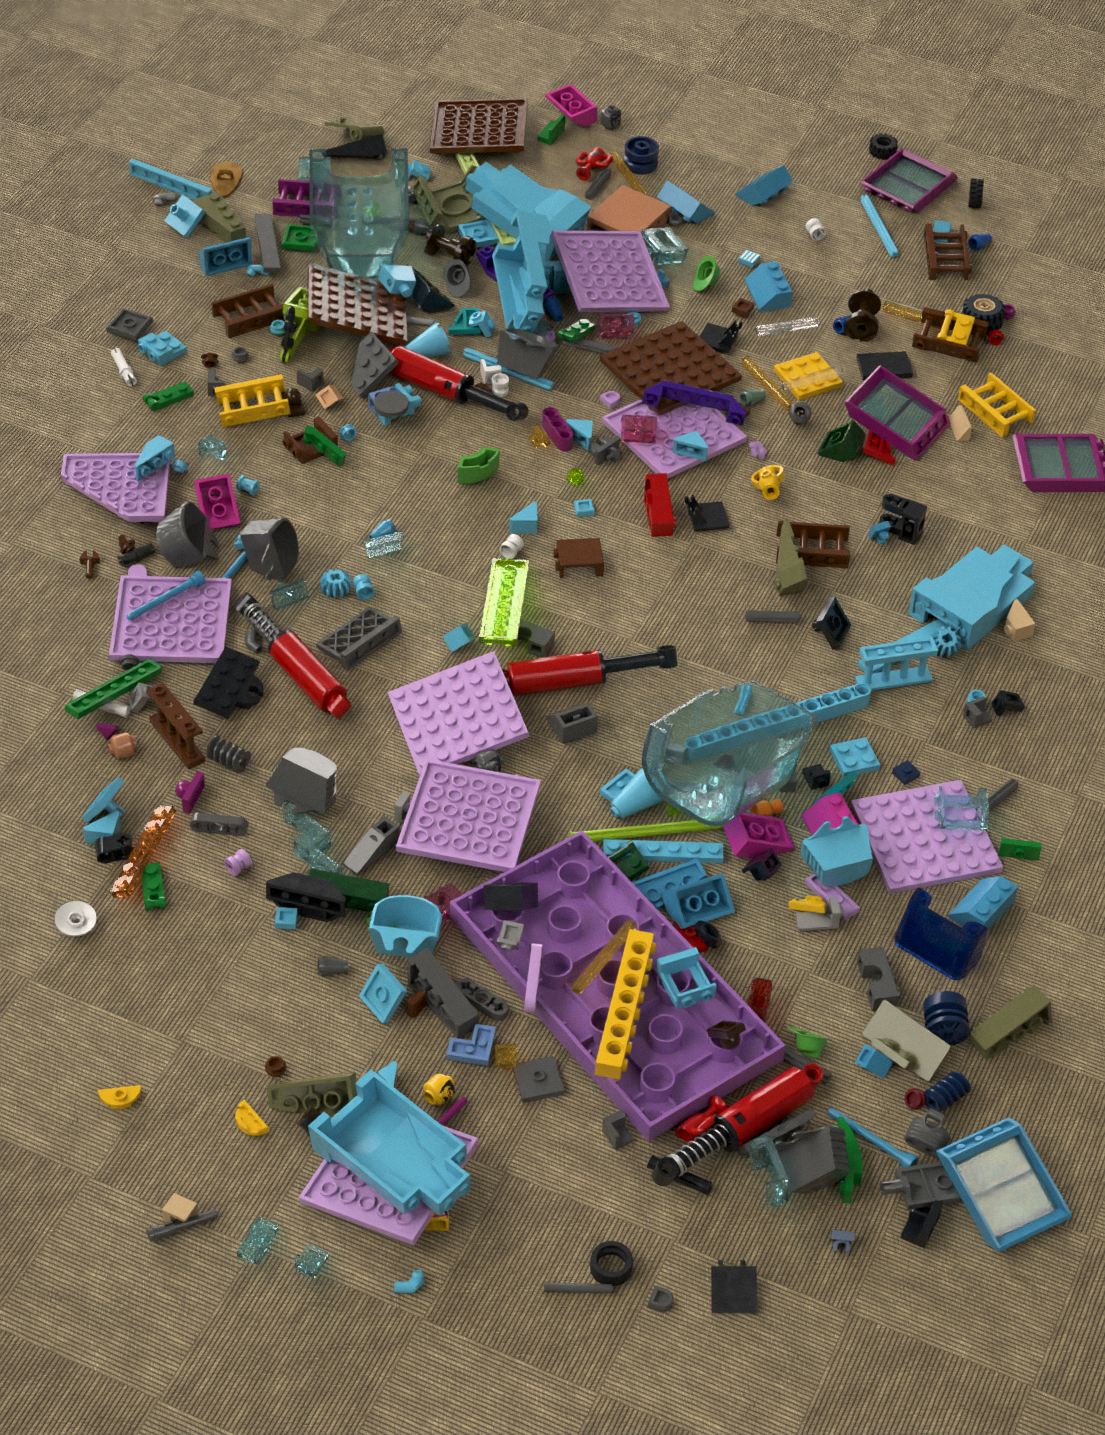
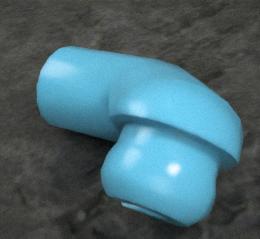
[394,1270,425,1293]

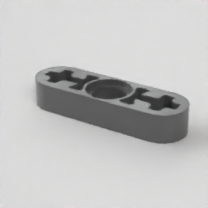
[190,813,249,836]
[457,978,508,1021]

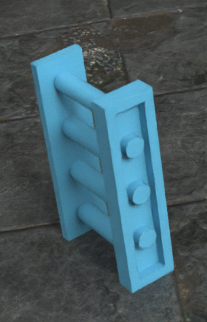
[855,637,938,691]

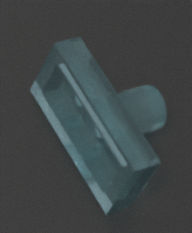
[270,579,309,610]
[237,1217,278,1265]

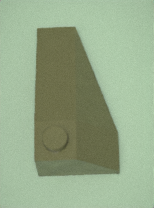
[774,519,807,596]
[266,1072,357,1118]

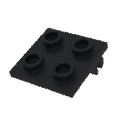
[700,320,743,353]
[684,495,729,531]
[711,1260,757,1313]

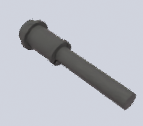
[146,1209,218,1243]

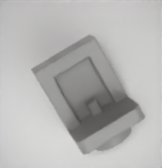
[497,920,525,952]

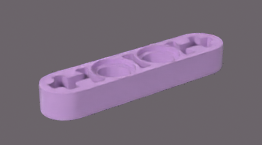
[524,943,543,1013]

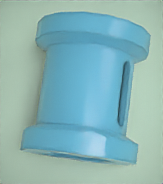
[236,475,260,496]

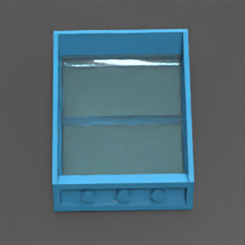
[936,1117,1072,1252]

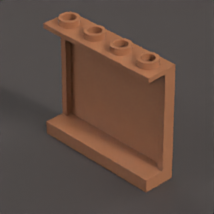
[586,185,671,242]

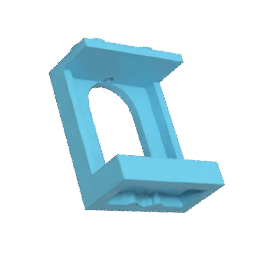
[656,947,717,1010]

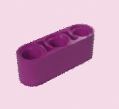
[542,407,573,452]

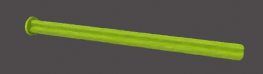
[569,817,726,842]

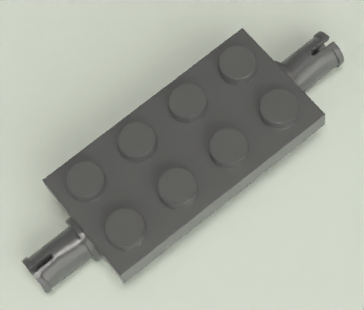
[880,1156,1009,1210]

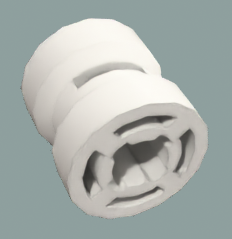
[805,218,826,241]
[492,373,509,397]
[499,534,524,559]

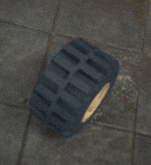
[962,294,1005,335]

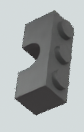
[494,613,555,658]
[857,947,901,1011]

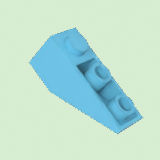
[135,435,175,481]

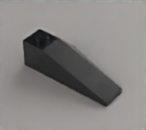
[322,134,388,159]
[406,264,455,313]

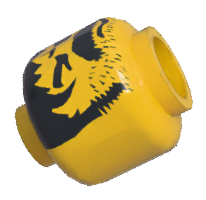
[423,1074,455,1106]

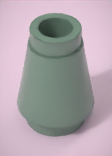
[739,389,766,407]

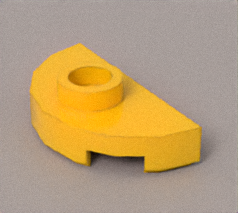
[788,895,827,914]
[98,1085,142,1110]
[235,1100,269,1136]

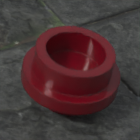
[904,1088,926,1110]

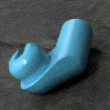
[246,265,271,276]

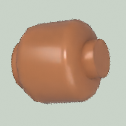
[107,732,138,760]

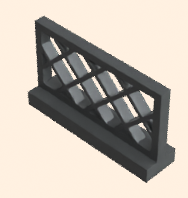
[316,607,402,670]

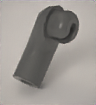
[245,629,262,654]

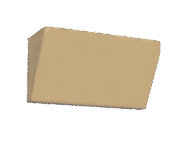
[949,405,972,442]

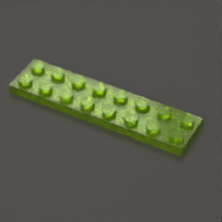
[479,558,529,646]

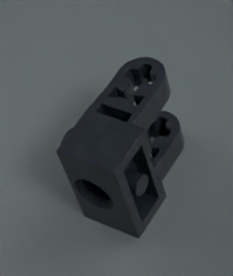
[879,494,927,545]

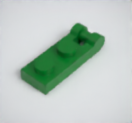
[558,319,595,343]
[143,381,194,411]
[303,426,347,467]
[140,862,166,911]

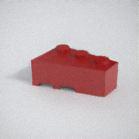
[644,473,676,537]

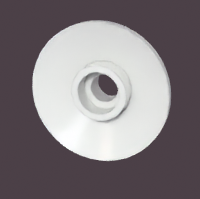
[55,901,96,937]

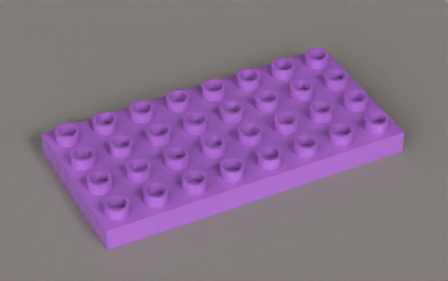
[450,831,786,1142]

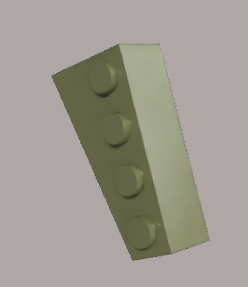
[191,192,246,243]
[969,985,1052,1060]

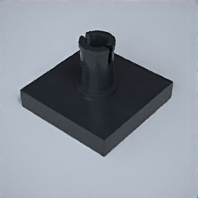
[812,597,851,650]

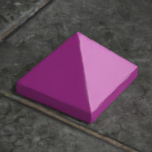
[96,723,119,740]

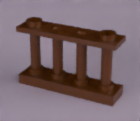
[923,223,972,280]
[211,284,285,338]
[912,307,989,362]
[776,521,850,569]
[146,683,205,770]

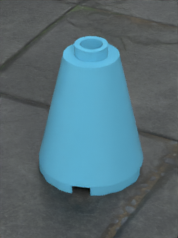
[404,322,452,358]
[610,768,666,819]

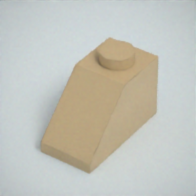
[1004,599,1035,642]

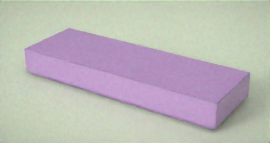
[805,874,860,921]

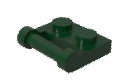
[608,840,650,881]

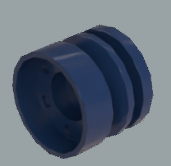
[923,991,970,1046]

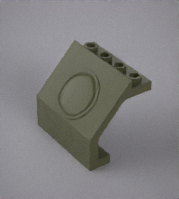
[412,165,487,233]

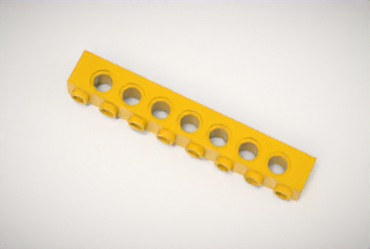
[595,929,657,1080]

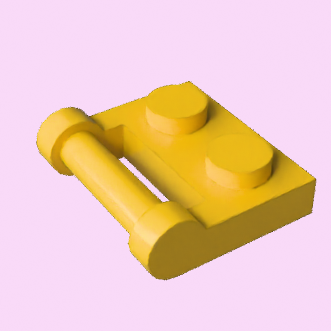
[937,309,975,346]

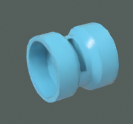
[352,574,375,600]

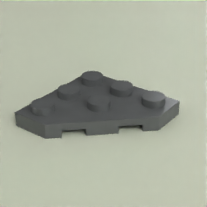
[351,331,399,398]
[737,1108,816,1156]

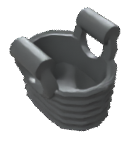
[904,1108,951,1157]

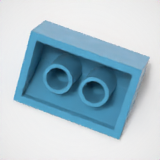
[735,165,793,206]
[657,180,715,223]
[198,237,252,276]
[745,261,792,312]
[661,873,735,929]
[948,876,1018,938]

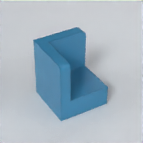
[855,1044,893,1078]

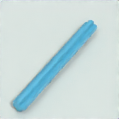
[860,195,899,258]
[463,348,554,391]

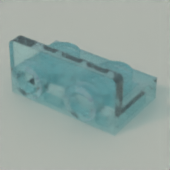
[363,531,404,558]

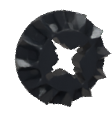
[694,920,722,949]

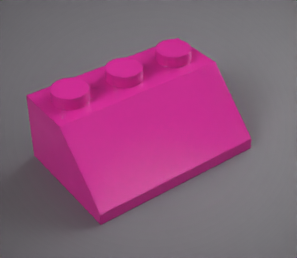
[545,84,597,127]
[802,793,858,835]

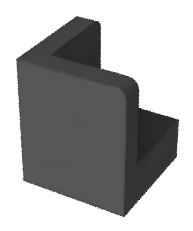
[297,368,324,392]
[963,696,992,729]
[602,1110,633,1150]

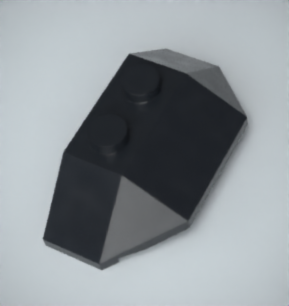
[266,872,346,922]

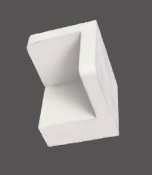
[480,359,502,384]

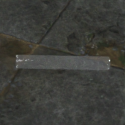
[755,317,819,336]
[781,366,844,391]

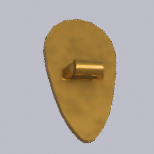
[211,161,242,198]

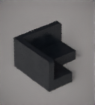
[484,882,538,910]

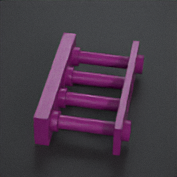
[272,179,342,220]

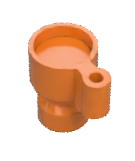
[746,798,784,817]

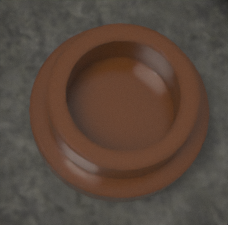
[265,1056,286,1077]

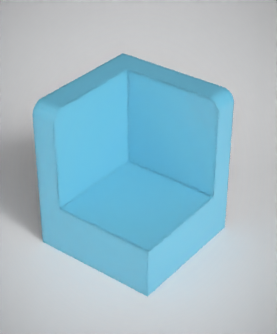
[442,623,476,652]

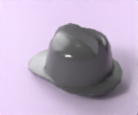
[443,259,471,297]

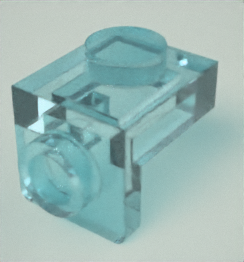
[533,319,553,338]
[198,435,226,461]
[294,1244,329,1278]

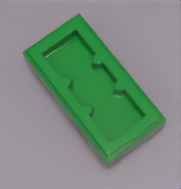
[999,838,1042,861]

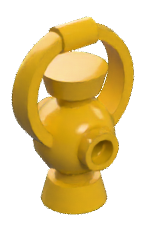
[751,465,785,500]

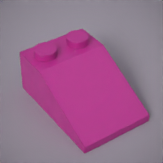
[194,474,241,530]
[723,811,795,859]

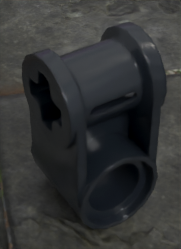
[95,833,136,864]

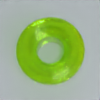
[567,468,584,484]

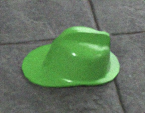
[693,256,720,291]
[786,1026,832,1058]

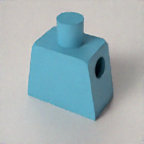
[378,265,416,297]

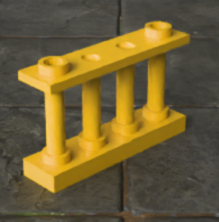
[958,373,1036,438]
[214,374,291,428]

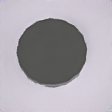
[374,391,408,418]

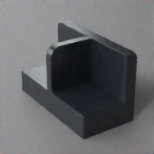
[742,848,782,881]
[900,1199,943,1249]

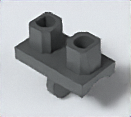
[590,435,621,465]

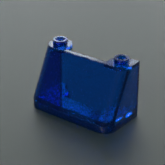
[894,887,988,981]

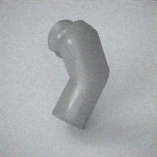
[153,193,175,206]

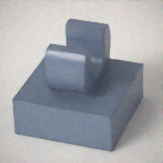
[830,1230,855,1252]

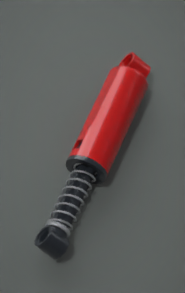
[234,592,353,719]
[652,1063,823,1186]

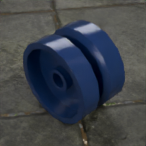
[624,136,659,175]

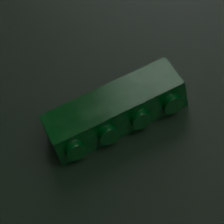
[308,868,389,912]

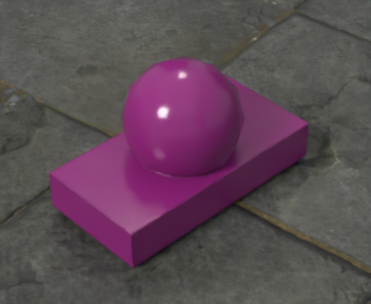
[175,771,205,813]

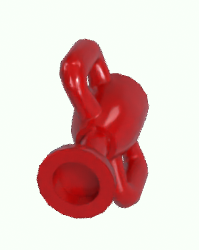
[575,147,613,181]
[675,1095,728,1144]

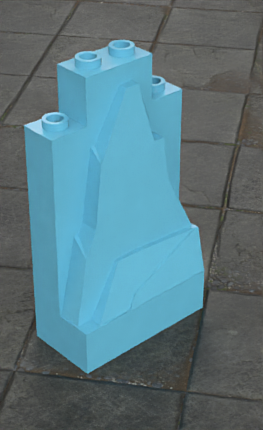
[464,162,592,261]
[492,210,550,333]
[908,544,1035,651]
[308,1070,471,1216]

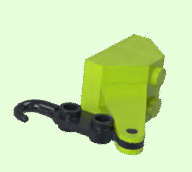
[280,287,321,363]

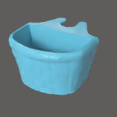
[801,816,873,887]
[368,895,442,957]

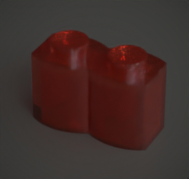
[747,977,772,1023]

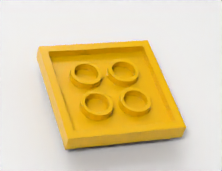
[773,352,843,401]

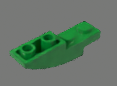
[833,1117,863,1204]

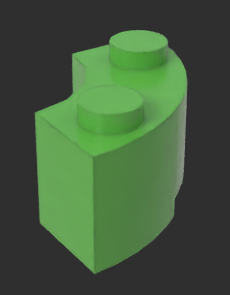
[458,447,500,485]

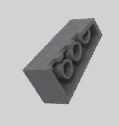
[408,948,479,1039]

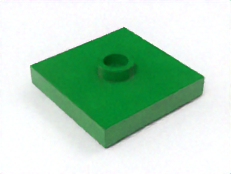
[282,224,320,252]

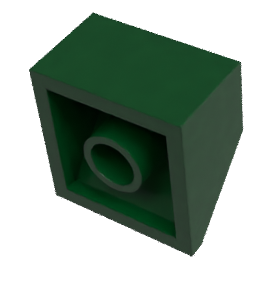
[818,420,866,462]

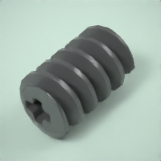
[207,735,251,772]

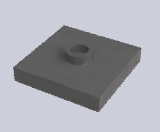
[106,308,153,341]
[512,1056,564,1103]

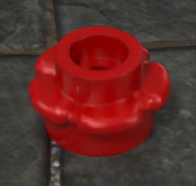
[987,330,1004,345]

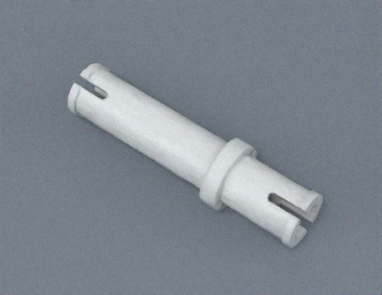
[111,348,137,386]
[73,689,130,718]

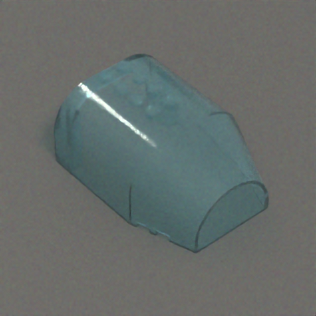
[309,148,409,279]
[642,680,817,826]

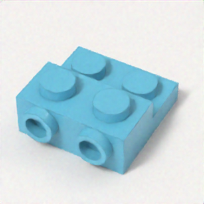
[544,261,570,293]
[138,331,187,366]

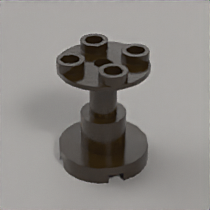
[424,224,476,267]
[845,289,881,342]

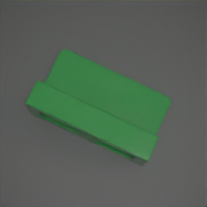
[537,114,565,145]

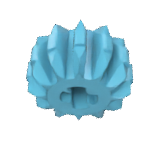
[320,568,351,599]
[930,626,961,658]

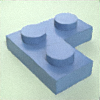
[446,1024,496,1066]

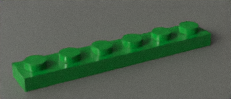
[65,659,162,719]

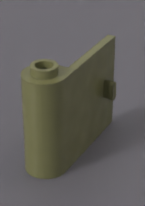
[325,118,385,141]

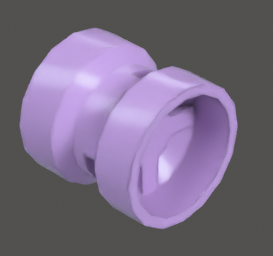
[224,849,252,876]

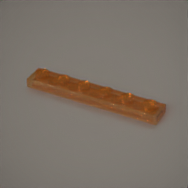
[110,805,176,898]

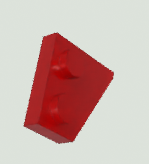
[862,430,896,465]

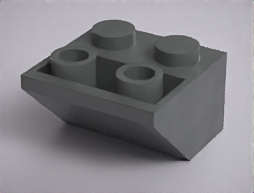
[546,703,598,743]

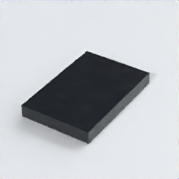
[856,351,913,380]

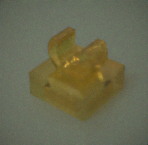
[528,424,551,448]
[495,1044,517,1070]

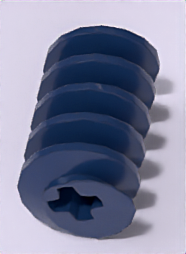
[924,1071,971,1112]

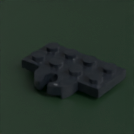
[193,646,264,719]

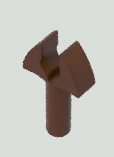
[79,550,100,579]

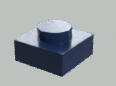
[892,760,920,785]

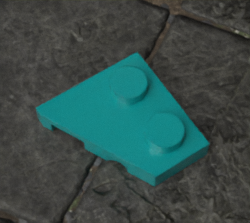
[448,308,481,335]
[813,770,859,804]

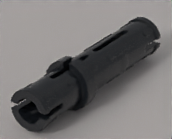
[647,1155,713,1195]

